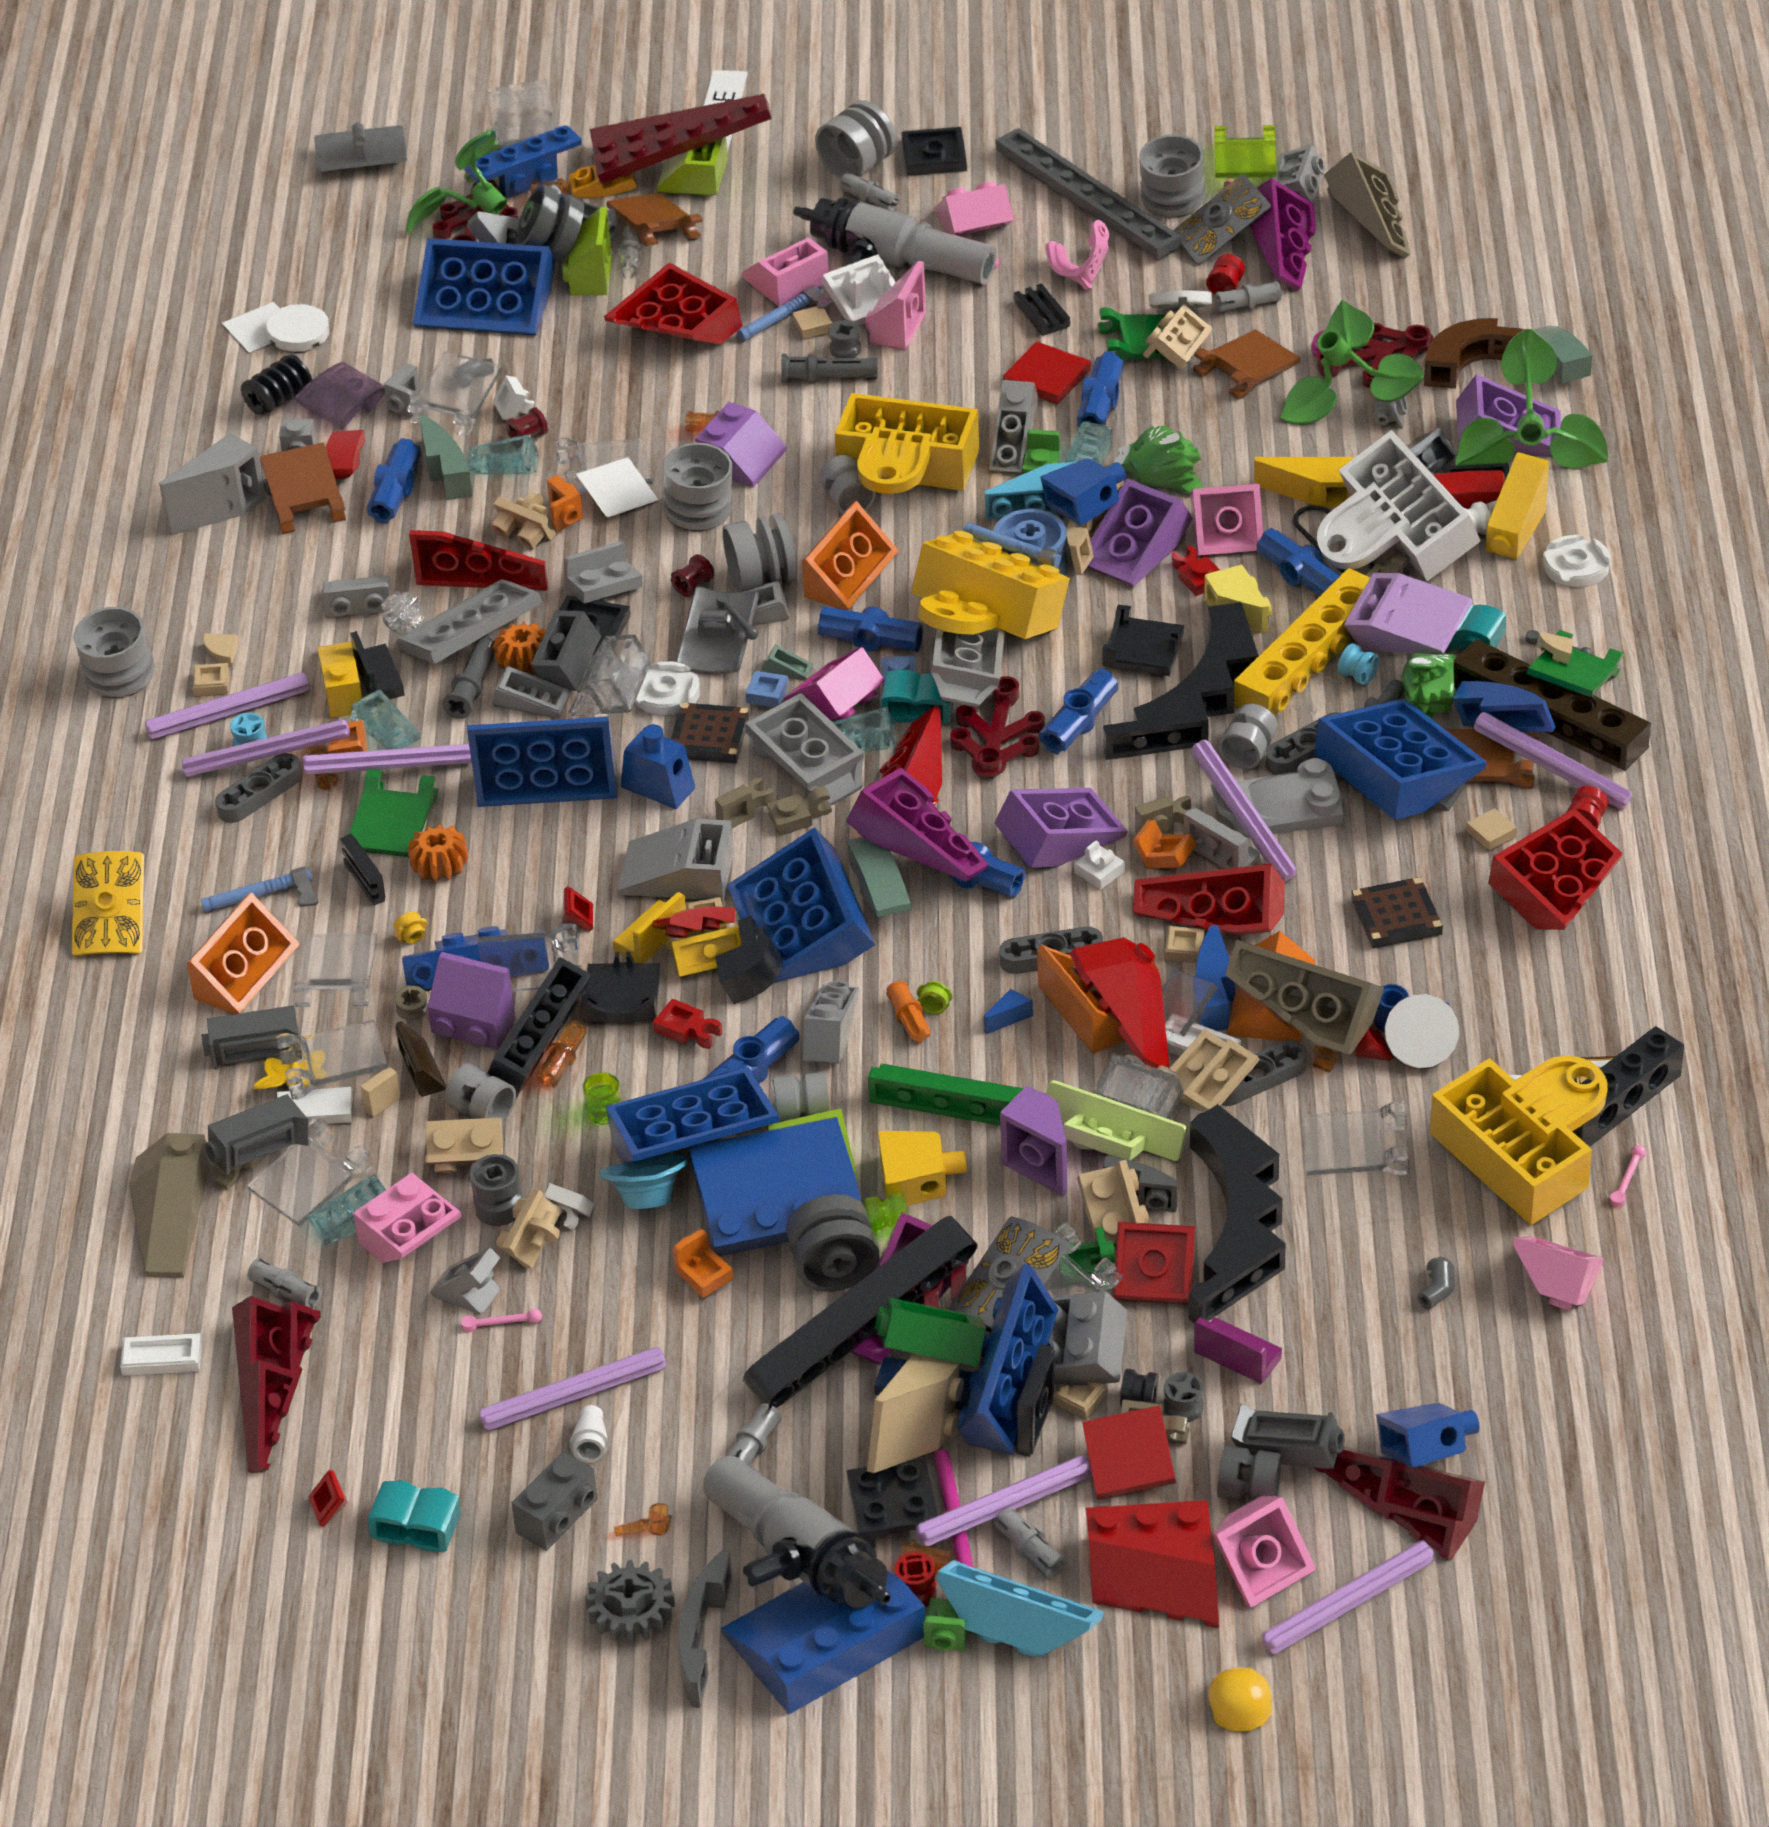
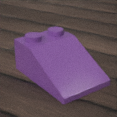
[1456,374,1561,456]
[1087,479,1193,587]
[994,788,1128,868]

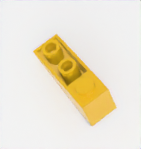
[1254,457,1354,508]

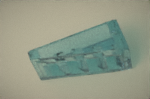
[1065,421,1113,465]
[468,434,539,474]
[351,689,421,750]
[832,707,897,751]
[308,1174,386,1245]

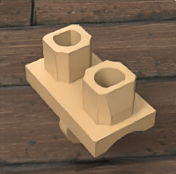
[491,493,556,549]
[496,1189,562,1268]

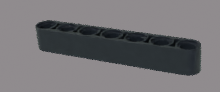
[743,1216,978,1410]

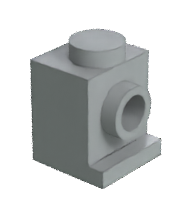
[279,418,318,451]

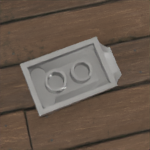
[931,628,1005,707]
[745,693,864,805]
[1211,758,1343,838]

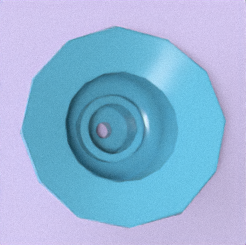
[599,1153,687,1209]

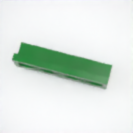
[868,1063,1024,1126]

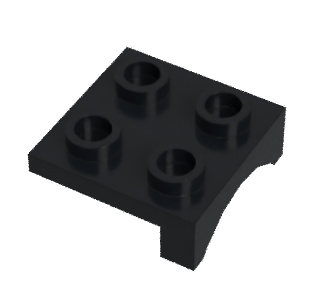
[1102,604,1184,676]
[581,952,661,1022]
[847,1458,938,1548]

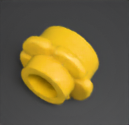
[393,911,428,944]

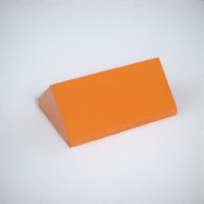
[802,501,899,610]
[187,892,300,1014]
[1228,931,1315,1043]
[1037,944,1124,1054]

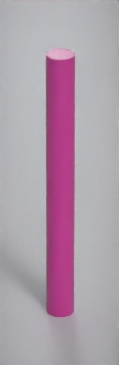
[933,1450,974,1568]

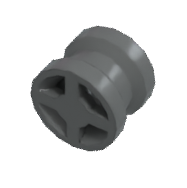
[828,320,861,358]
[1164,1372,1204,1422]

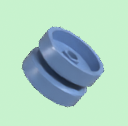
[994,509,1068,576]

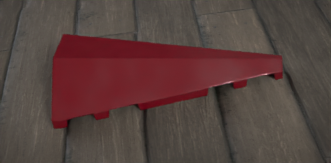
[232,1296,321,1473]
[1313,1447,1485,1559]

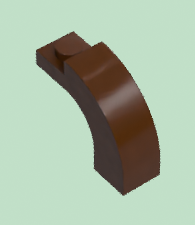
[1424,318,1525,389]

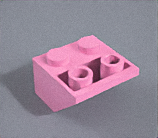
[935,181,1014,236]
[742,237,829,307]
[353,1172,461,1263]

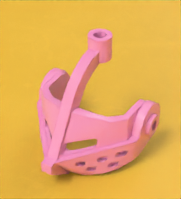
[1045,220,1109,290]

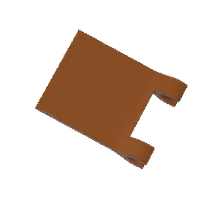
[606,192,702,246]
[1193,329,1300,399]
[260,442,346,534]
[1445,729,1539,789]

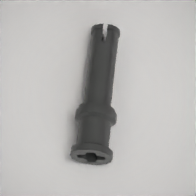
[781,354,878,382]
[442,635,495,719]

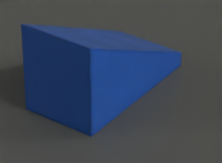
[983,989,1033,1034]

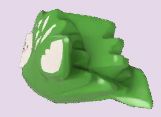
[1113,425,1203,495]
[1401,653,1456,719]

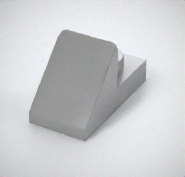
[468,211,520,244]
[430,1247,501,1314]

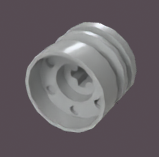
[815,100,897,179]
[1139,135,1206,217]
[663,442,732,530]
[722,513,796,593]
[73,607,155,697]

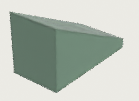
[760,644,812,680]

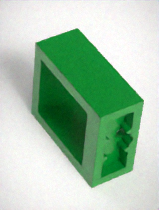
[875,1297,986,1367]

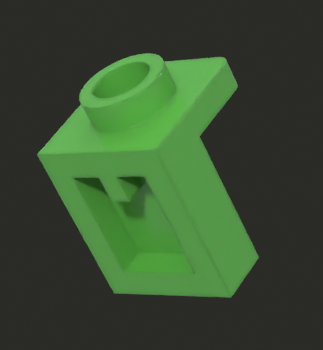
[1022,429,1061,475]
[923,1597,968,1651]

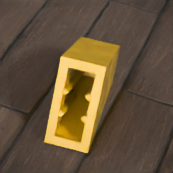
[1485,452,1549,560]

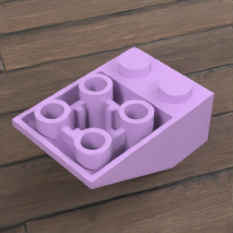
[1344,573,1473,654]

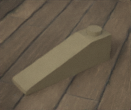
[1324,152,1410,258]
[1225,940,1384,1055]
[129,1133,211,1278]

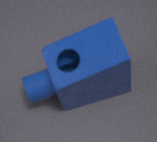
[1040,459,1126,526]
[621,724,695,809]
[1376,1403,1479,1467]

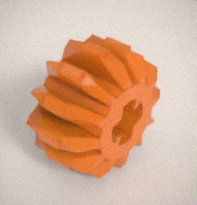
[493,620,546,674]
[408,823,469,883]

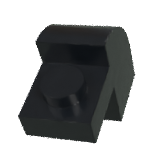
[715,915,783,1004]

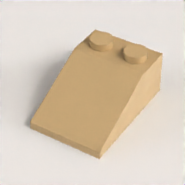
[867,1354,964,1473]

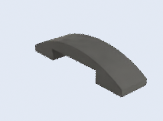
[678,1550,733,1708]

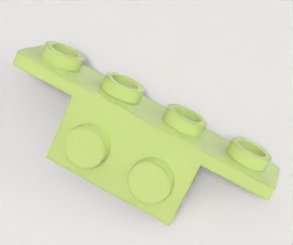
[1046,1080,1187,1161]

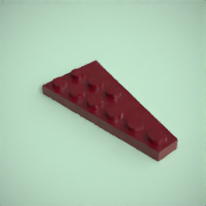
[589,94,772,185]

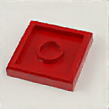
[1003,341,1091,404]
[1113,1222,1196,1305]
[1082,1405,1176,1500]

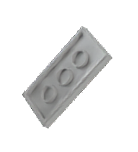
[396,579,542,664]

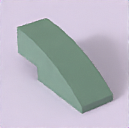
[1533,325,1592,383]
[419,415,472,500]
[846,837,912,917]

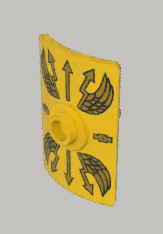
[72,851,144,957]

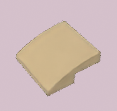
[1157,1029,1259,1112]

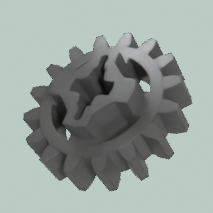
[585,1560,675,1643]

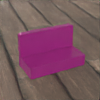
[1194,1317,1282,1384]

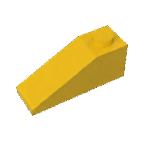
[317,642,364,718]

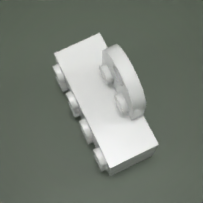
[1317,430,1480,582]

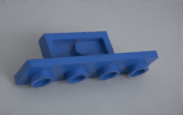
[464,125,582,199]
[402,926,550,990]

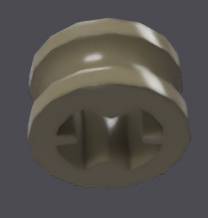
[395,986,428,1020]

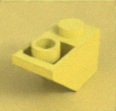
[1205,565,1272,633]

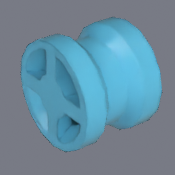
[1337,643,1379,685]
[230,712,267,746]

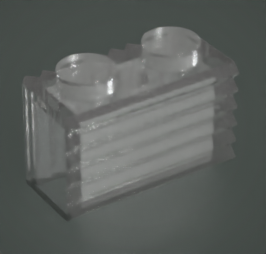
[1093,1054,1184,1120]

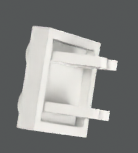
[822,255,896,326]

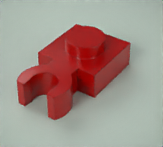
[1171,545,1220,596]
[653,998,722,1049]

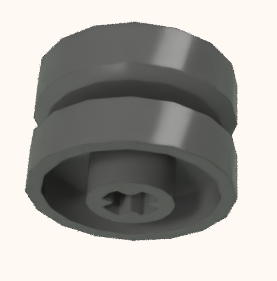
[515,184,584,263]
[786,1194,880,1292]

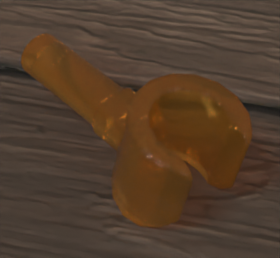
[1312,1045,1338,1073]
[614,1503,671,1536]

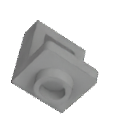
[384,363,420,418]

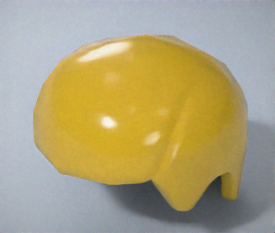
[1208,1667,1272,1732]

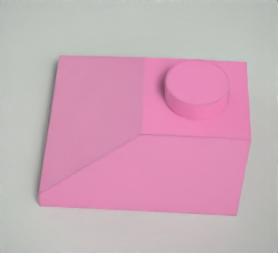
[865,261,926,350]
[1190,484,1263,556]
[1513,1236,1604,1310]
[1213,1496,1316,1608]

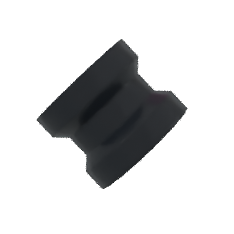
[1120,1368,1159,1407]

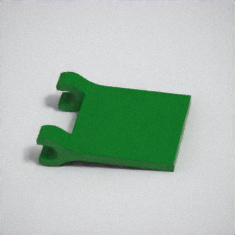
[1098,307,1192,362]
[1527,630,1624,697]
[349,769,439,857]

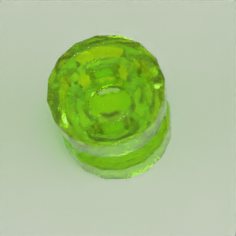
[583,1072,621,1125]
[864,1191,908,1235]

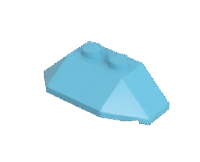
[937,1560,1104,1656]

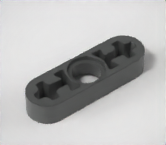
[1266,712,1339,775]
[215,753,302,823]
[999,927,1103,974]
[1221,1040,1307,1106]

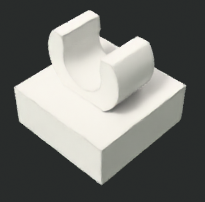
[493,375,535,420]
[1074,841,1125,890]
[544,1183,595,1230]

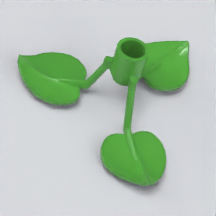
[406,129,508,235]
[1280,300,1424,424]
[1455,329,1608,469]

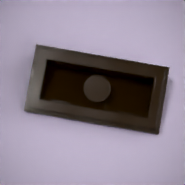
[395,1021,446,1097]

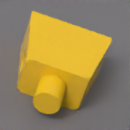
[878,1131,967,1210]

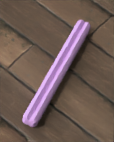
[145,672,310,739]
[1474,712,1632,809]
[182,719,350,777]
[1192,740,1296,882]
[302,744,472,775]
[479,1347,666,1431]
[915,1455,1091,1547]
[1262,1541,1434,1654]

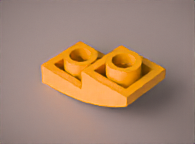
[569,164,637,198]

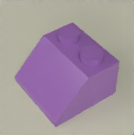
[695,402,787,488]
[427,952,516,1050]
[1000,1086,1067,1196]

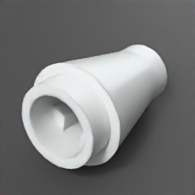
[569,1405,609,1463]

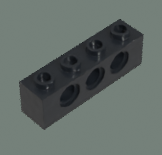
[488,957,592,1100]
[1572,1026,1684,1147]

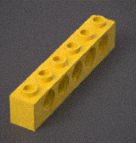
[1234,568,1370,716]

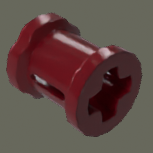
[505,407,548,446]
[670,554,715,597]

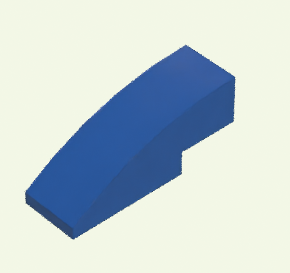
[1453,681,1555,732]
[1195,925,1235,1031]

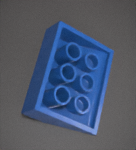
[413,238,556,335]
[1314,698,1487,820]
[467,717,617,807]
[727,827,876,983]
[605,1067,780,1162]
[688,1117,862,1256]
[958,1264,1058,1455]
[721,1570,925,1715]

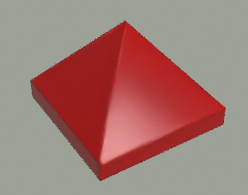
[562,886,593,932]
[1355,1026,1394,1061]
[308,1470,348,1527]

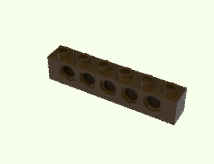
[1453,639,1651,771]

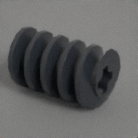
[240,355,313,414]

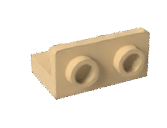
[1142,304,1213,369]
[425,1118,503,1173]
[1077,1160,1150,1247]

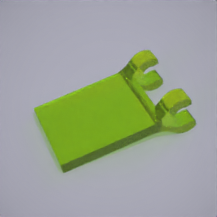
[1214,125,1277,178]

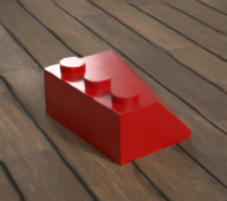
[604,262,743,344]
[1488,808,1623,930]
[1086,1500,1219,1628]

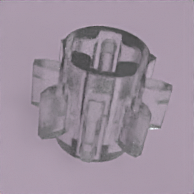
[381,591,424,633]

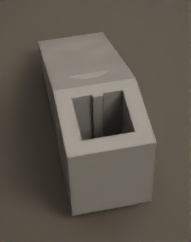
[989,380,1038,474]
[803,981,859,1063]

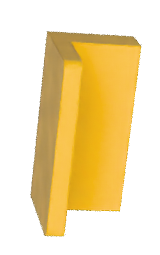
[613,892,686,963]
[666,925,742,977]

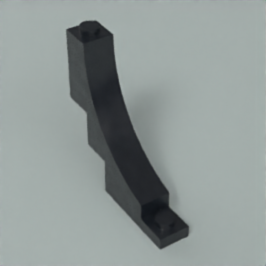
[1103,602,1259,760]
[1189,1104,1286,1323]

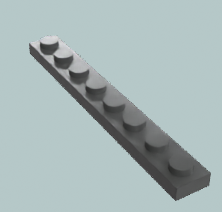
[995,128,1181,259]

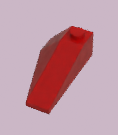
[409,530,548,591]
[869,704,942,806]
[1133,864,1285,936]
[1069,937,1170,1075]

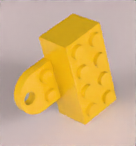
[835,393,979,494]
[911,531,1070,639]
[1430,1056,1607,1226]

